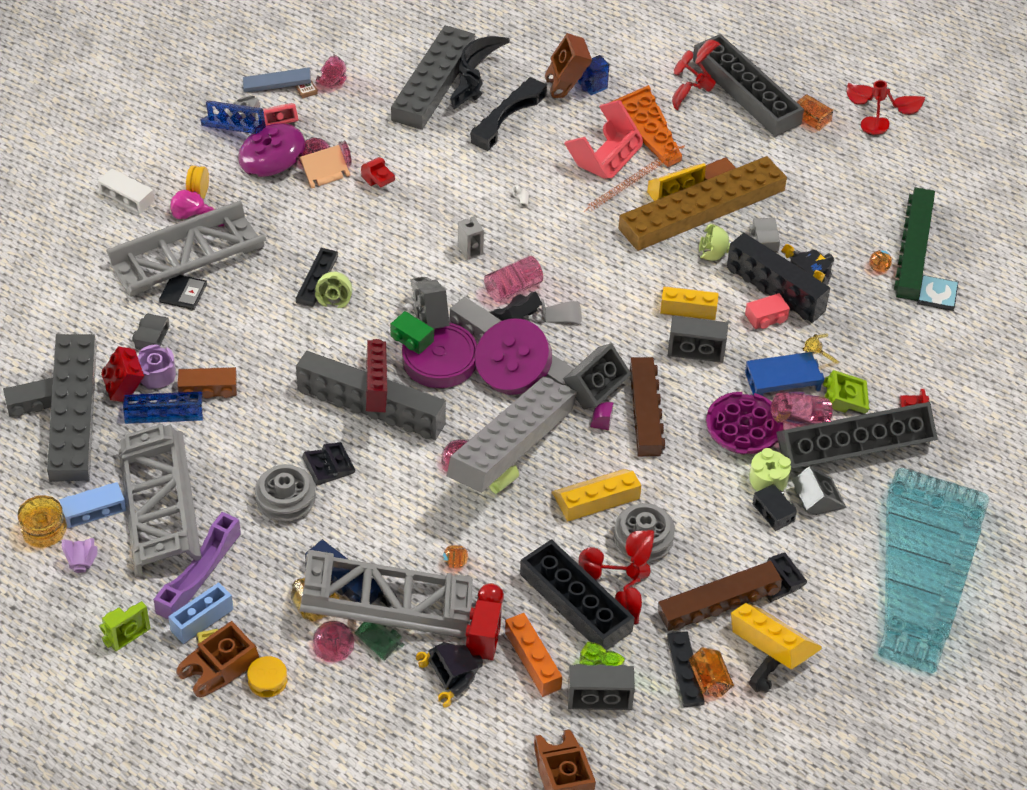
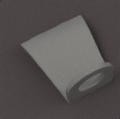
[541,299,582,325]

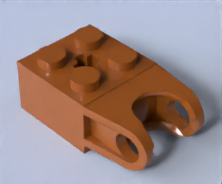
[545,33,592,98]
[176,621,260,697]
[534,729,596,790]

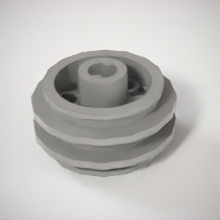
[255,464,316,521]
[614,503,675,561]

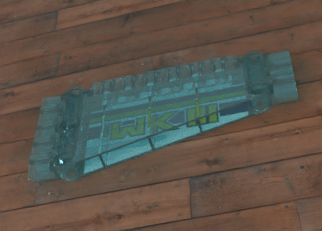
[878,468,990,673]

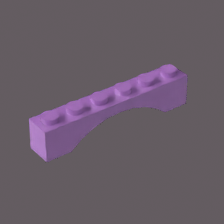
[153,512,241,620]

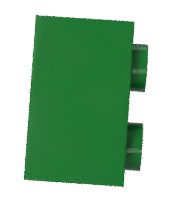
[390,311,434,354]

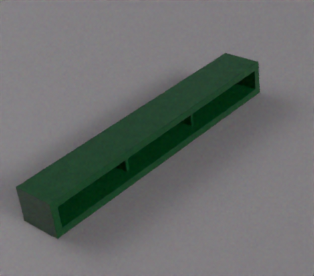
[893,187,935,301]

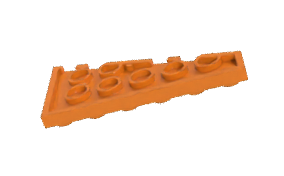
[611,85,682,167]

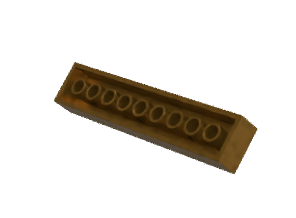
[618,156,787,251]

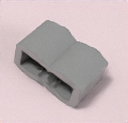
[750,217,780,251]

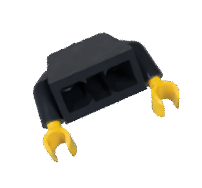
[781,244,834,285]
[416,642,483,707]

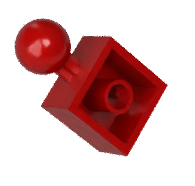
[466,583,504,661]

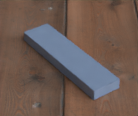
[243,67,311,92]

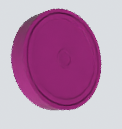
[475,319,552,395]
[402,323,477,388]

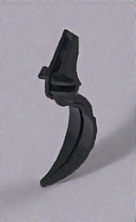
[450,36,510,110]

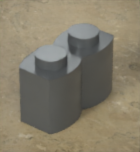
[132,313,170,349]

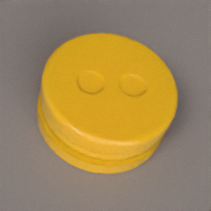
[186,165,209,199]
[247,656,288,697]

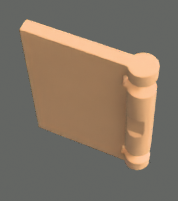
[300,145,350,188]

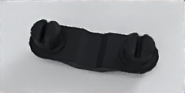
[749,655,781,693]

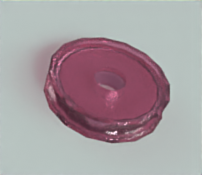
[338,140,352,165]

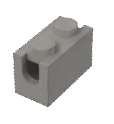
[458,216,484,260]

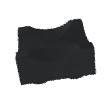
[490,291,543,321]

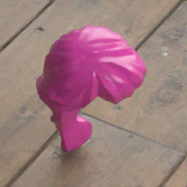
[170,190,224,227]

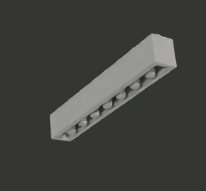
[450,297,574,386]

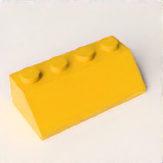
[552,469,642,522]
[731,603,822,670]

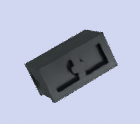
[752,484,797,531]

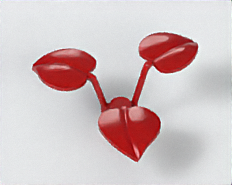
[672,40,720,110]
[847,80,925,135]
[579,530,654,624]

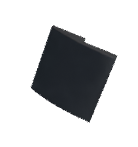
[302,442,356,485]
[766,552,807,602]

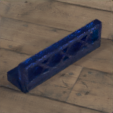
[200,100,266,134]
[123,392,203,424]

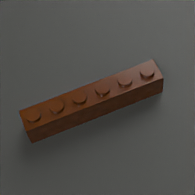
[630,357,665,457]
[658,560,782,631]

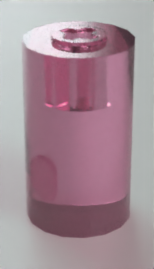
[484,255,544,302]
[771,391,833,426]

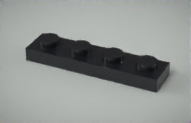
[296,247,338,307]
[667,631,705,707]

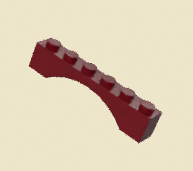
[366,339,387,413]

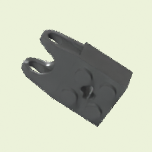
[410,277,450,329]

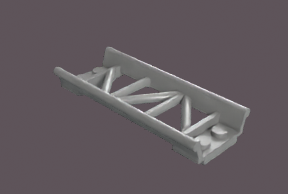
[106,200,266,297]
[119,424,202,578]
[299,550,473,638]

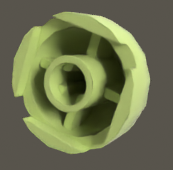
[699,224,730,261]
[315,272,352,308]

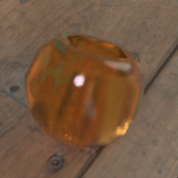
[869,250,892,273]
[443,545,469,569]

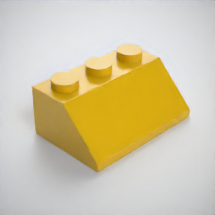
[647,163,706,201]
[660,286,719,320]

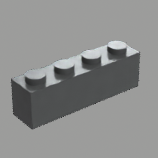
[3,378,53,417]

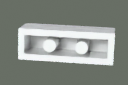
[98,169,154,213]

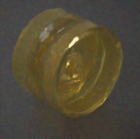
[18,495,66,548]

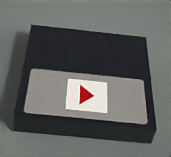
[159,275,207,310]

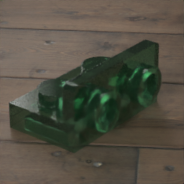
[354,622,405,661]

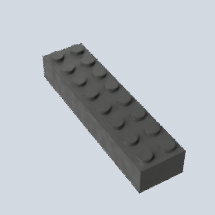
[391,25,475,130]
[692,34,804,137]
[47,334,97,482]
[296,350,446,440]
[777,402,938,469]

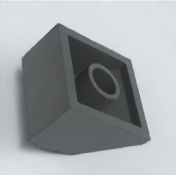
[792,466,847,515]

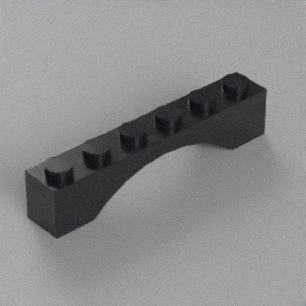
[470,77,547,152]

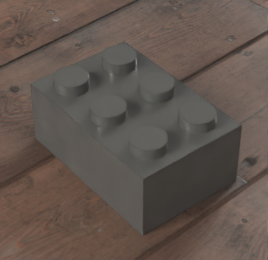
[667,316,729,363]
[563,343,632,410]
[568,664,635,710]

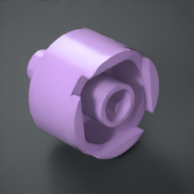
[138,345,176,389]

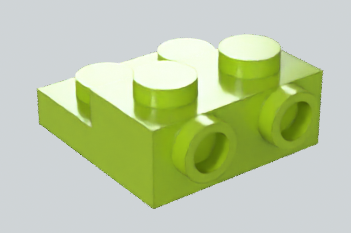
[823,370,869,414]
[99,601,151,651]

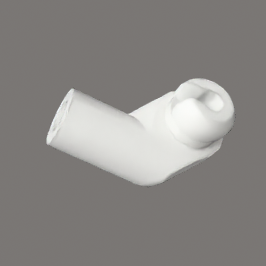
[511,185,529,208]

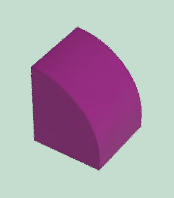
[590,402,614,431]

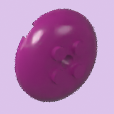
[238,123,305,177]
[706,392,784,454]

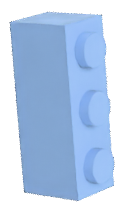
[59,482,126,528]
[168,582,233,644]

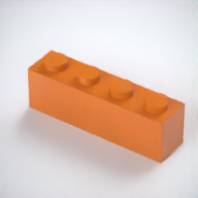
[505,613,562,697]

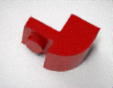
[361,157,395,188]

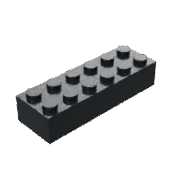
[727,232,830,323]
[520,539,635,653]

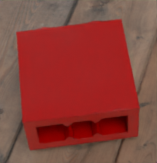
[101,346,144,402]

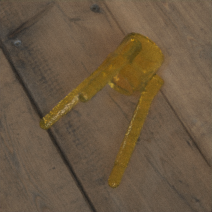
[803,333,839,364]

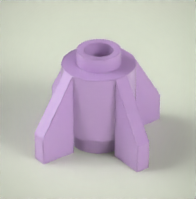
[62,538,97,573]

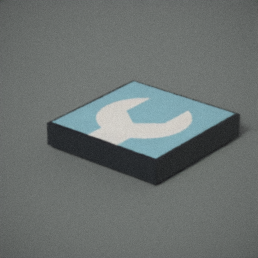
[917,275,959,311]

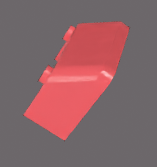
[564,100,643,179]

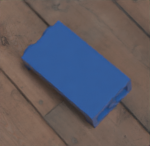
[745,352,824,396]

